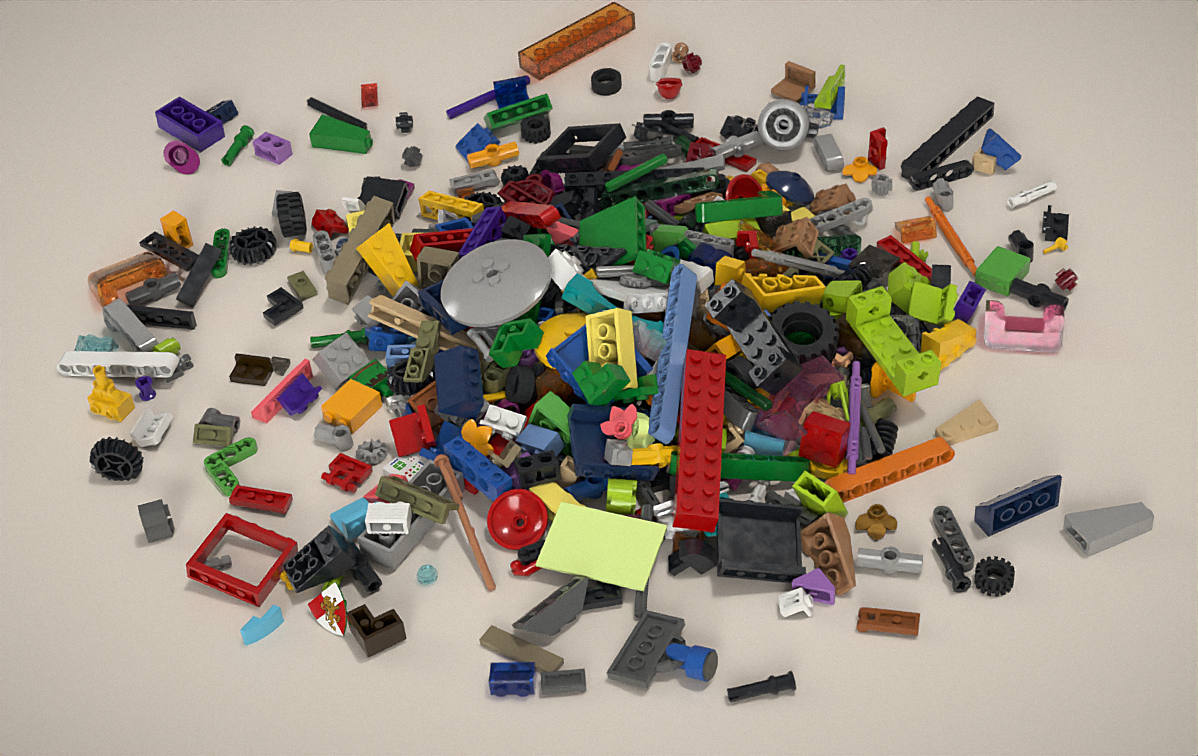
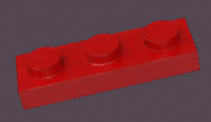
[229,485,293,514]

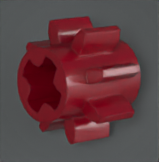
[682,52,702,74]
[1055,268,1078,291]

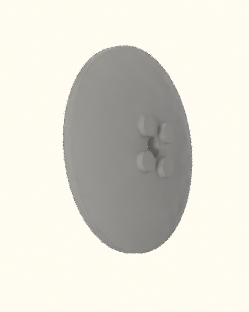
[441,239,552,327]

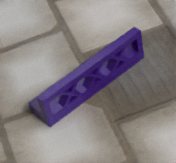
[459,206,507,259]

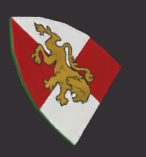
[308,582,347,636]

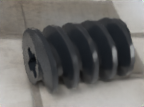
[870,420,899,462]

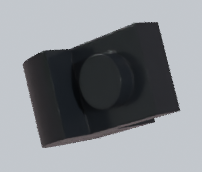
[668,539,717,576]

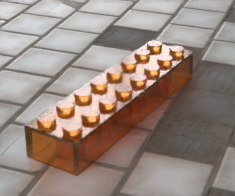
[518,1,636,81]

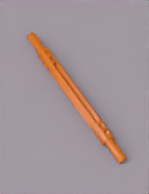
[925,196,977,277]

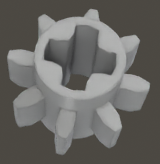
[871,174,893,196]

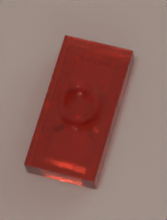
[361,83,378,108]

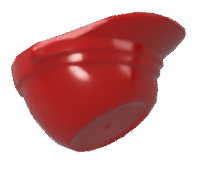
[655,78,683,99]

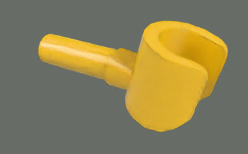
[1042,237,1068,254]

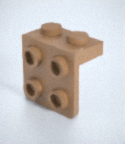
[771,61,816,102]
[809,183,856,215]

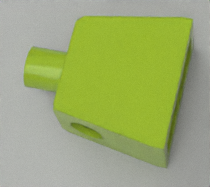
[821,280,863,313]

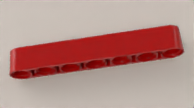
[499,201,561,229]

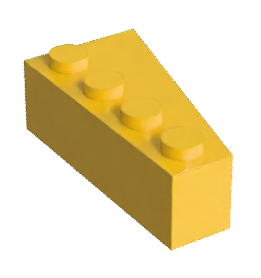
[356,223,421,297]

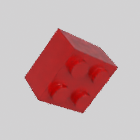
[798,411,851,468]

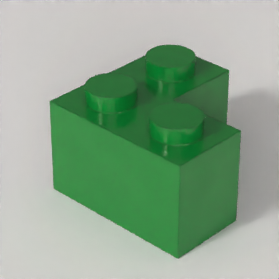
[489,318,544,368]
[572,360,631,406]

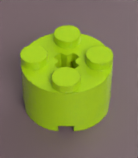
[605,479,637,518]

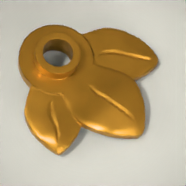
[855,504,897,540]

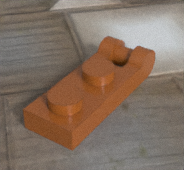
[856,607,920,636]

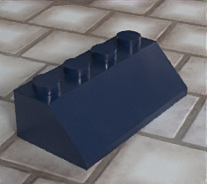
[434,345,484,420]
[974,475,1062,537]

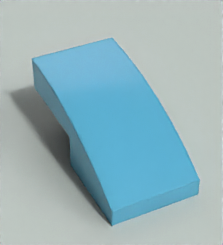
[240,605,284,645]

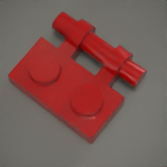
[321,453,373,493]

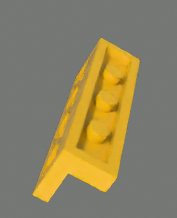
[418,190,484,221]

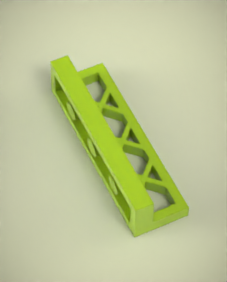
[814,64,845,109]

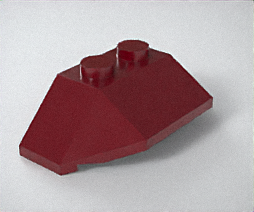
[497,180,555,205]

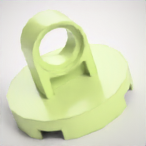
[618,412,655,449]

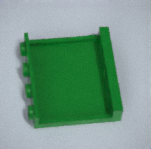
[579,196,646,266]

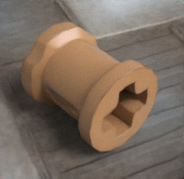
[672,42,689,63]

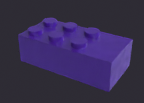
[155,96,225,152]

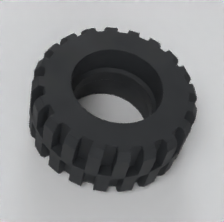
[769,301,839,374]

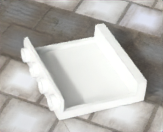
[590,278,669,314]

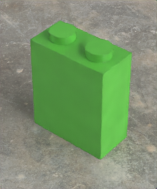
[975,246,1031,297]

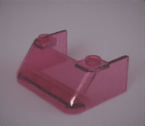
[754,356,844,441]

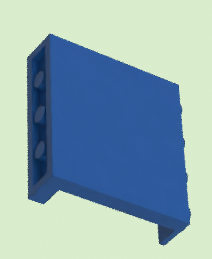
[545,310,653,406]

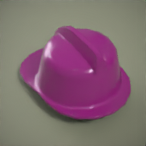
[163,141,200,175]
[541,170,565,196]

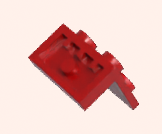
[389,404,437,457]

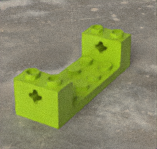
[846,286,942,397]

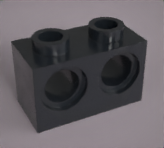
[514,450,561,489]

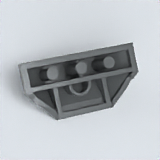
[512,576,588,636]

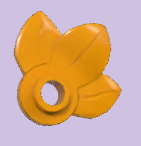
[842,156,877,183]
[461,419,494,456]

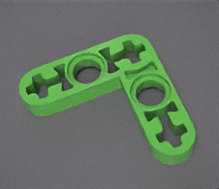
[204,437,258,496]

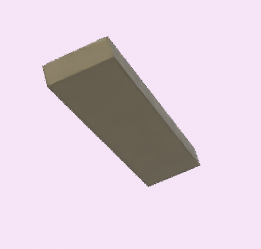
[479,625,564,673]

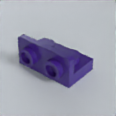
[276,373,322,416]

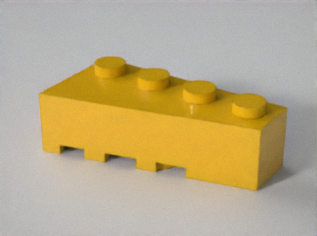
[741,273,826,313]

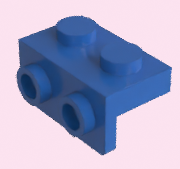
[365,325,407,352]

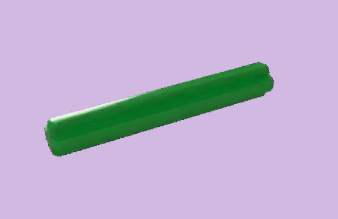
[605,153,668,192]

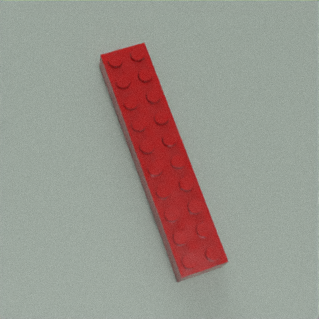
[672,349,726,533]

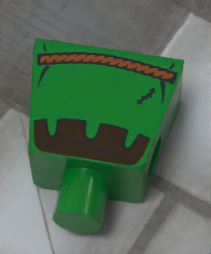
[348,359,394,398]

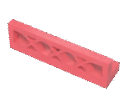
[251,359,313,423]

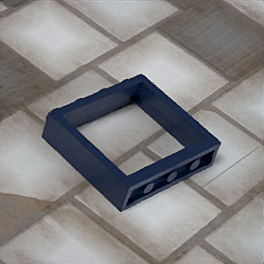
[417,276,492,335]

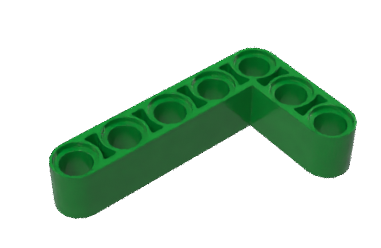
[695,191,783,223]

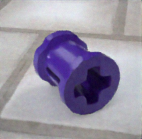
[135,376,156,401]

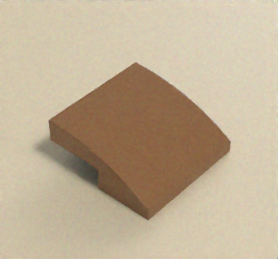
[674,192,723,214]

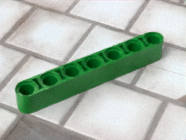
[669,451,810,482]

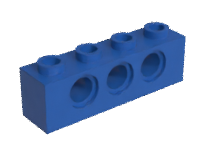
[444,436,513,502]

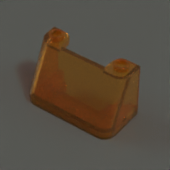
[87,252,168,309]

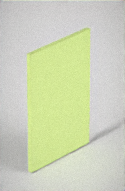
[536,502,668,591]

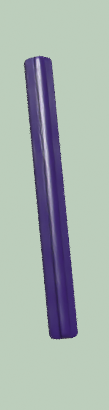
[446,75,530,119]

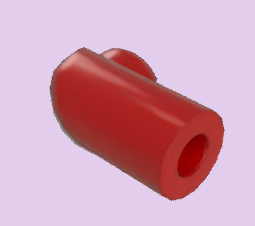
[510,559,542,577]

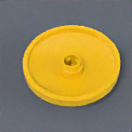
[534,313,589,370]

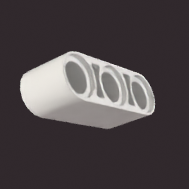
[649,42,672,82]

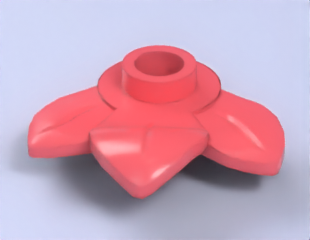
[600,404,637,440]

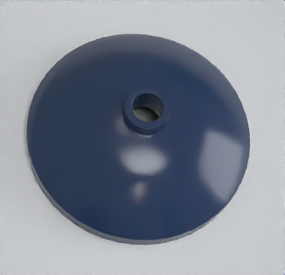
[765,170,814,205]

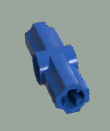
[563,477,618,501]

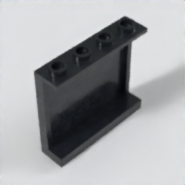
[716,498,806,583]

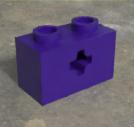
[953,281,986,324]

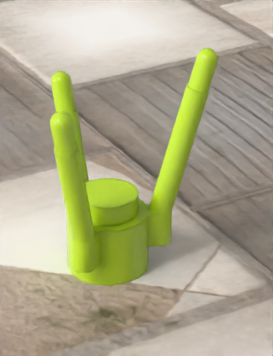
[826,381,850,421]

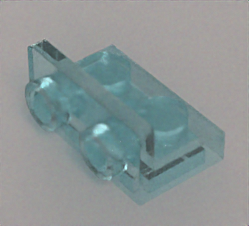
[74,334,119,352]

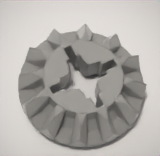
[620,274,651,288]
[356,439,388,464]

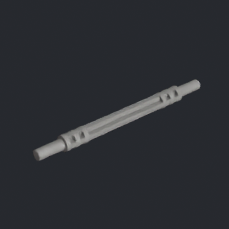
[751,249,845,278]

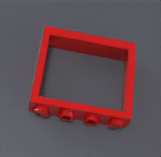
[186,513,298,608]

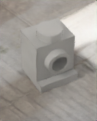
[604,439,633,466]

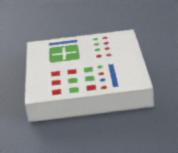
[382,452,428,482]

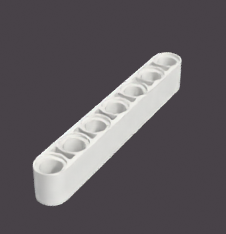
[56,351,179,377]

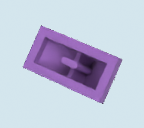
[792,568,835,605]

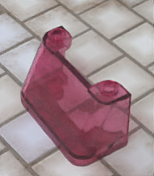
[984,300,1065,353]

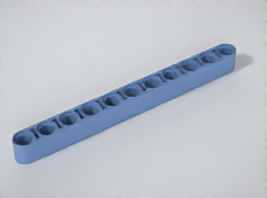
[648,264,697,444]

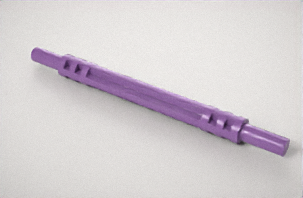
[846,361,862,474]

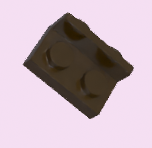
[229,353,273,386]

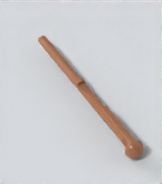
[434,454,496,591]

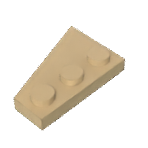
[935,399,999,445]

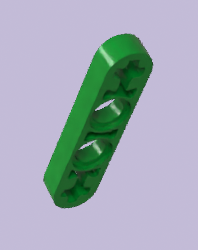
[211,228,231,278]

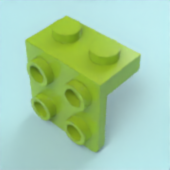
[908,282,958,327]

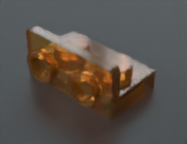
[895,216,937,243]

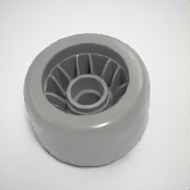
[758,99,809,151]

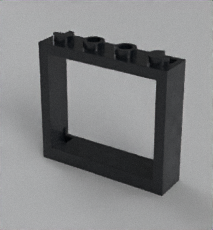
[536,123,627,174]

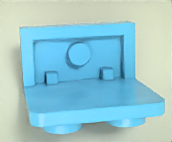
[330,498,377,541]

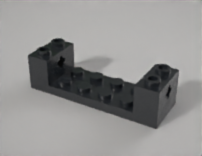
[705,279,803,396]

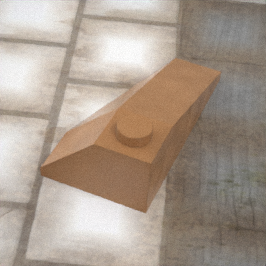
[800,512,856,596]

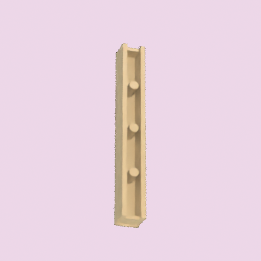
[368,295,491,364]

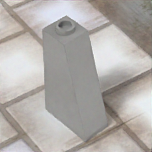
[1063,502,1154,557]

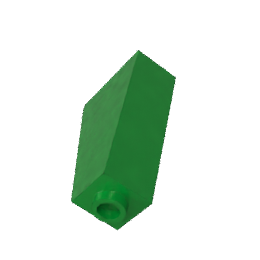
[309,115,373,154]

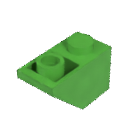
[650,225,688,252]

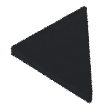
[550,244,628,274]

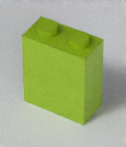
[792,471,848,518]

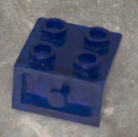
[493,76,529,109]

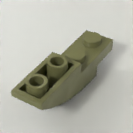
[403,321,441,382]

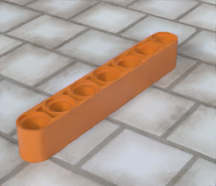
[824,437,955,503]

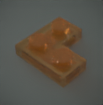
[738,219,777,251]

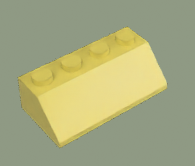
[586,308,638,391]

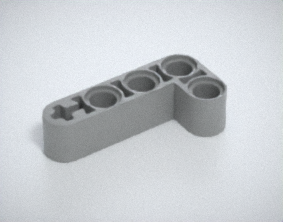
[103,299,159,352]

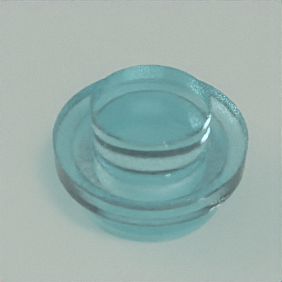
[417,565,438,584]

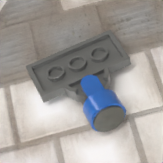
[606,610,718,688]

